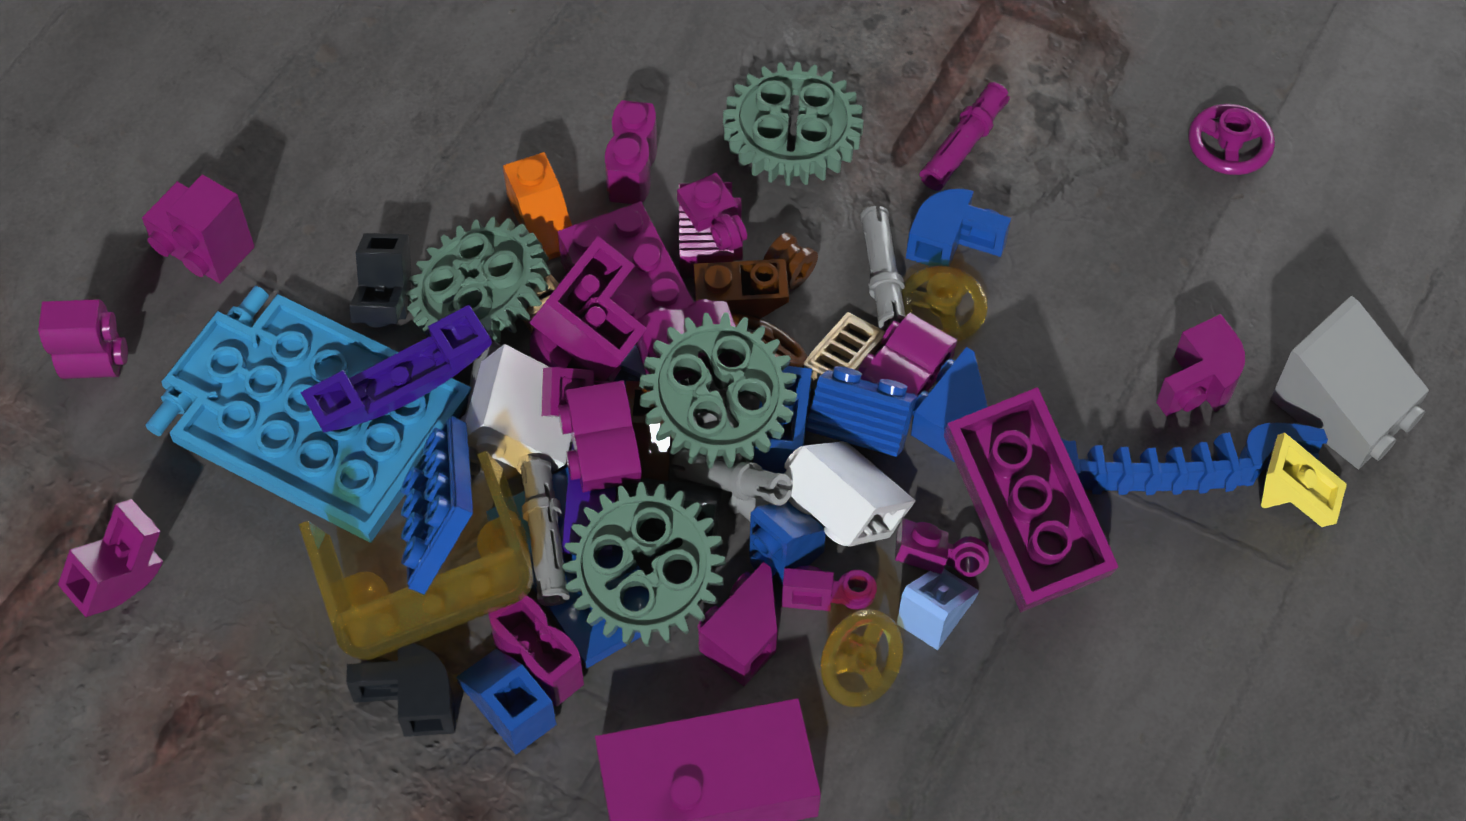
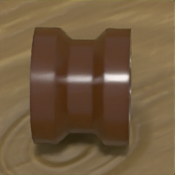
[763,232,818,289]

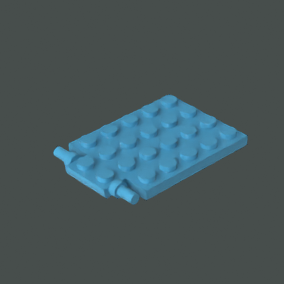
[145,286,472,543]

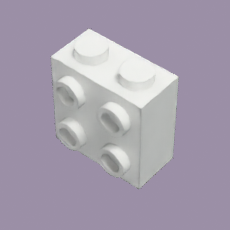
[465,344,572,474]
[778,441,916,547]

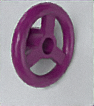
[1188,104,1275,175]

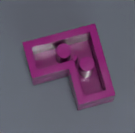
[142,174,255,284]
[529,236,647,381]

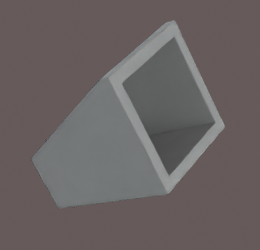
[1270,296,1429,470]

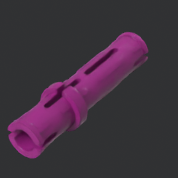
[919,82,1010,191]

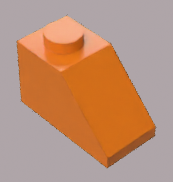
[503,152,572,260]

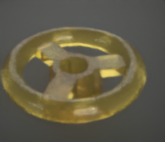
[901,266,988,342]
[821,609,903,707]

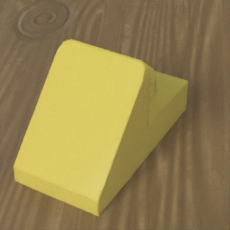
[1261,433,1347,527]

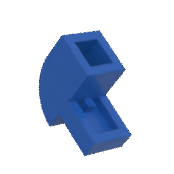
[906,189,1011,272]

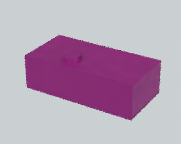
[944,387,1119,613]
[595,698,821,821]

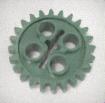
[723,62,864,186]
[406,217,551,343]
[639,312,797,469]
[562,482,726,646]

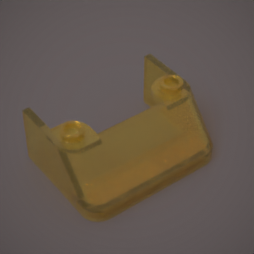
[298,451,533,660]

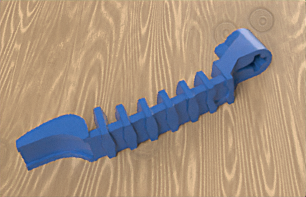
[1061,423,1328,495]

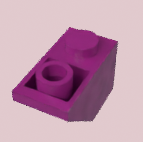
[698,562,777,686]

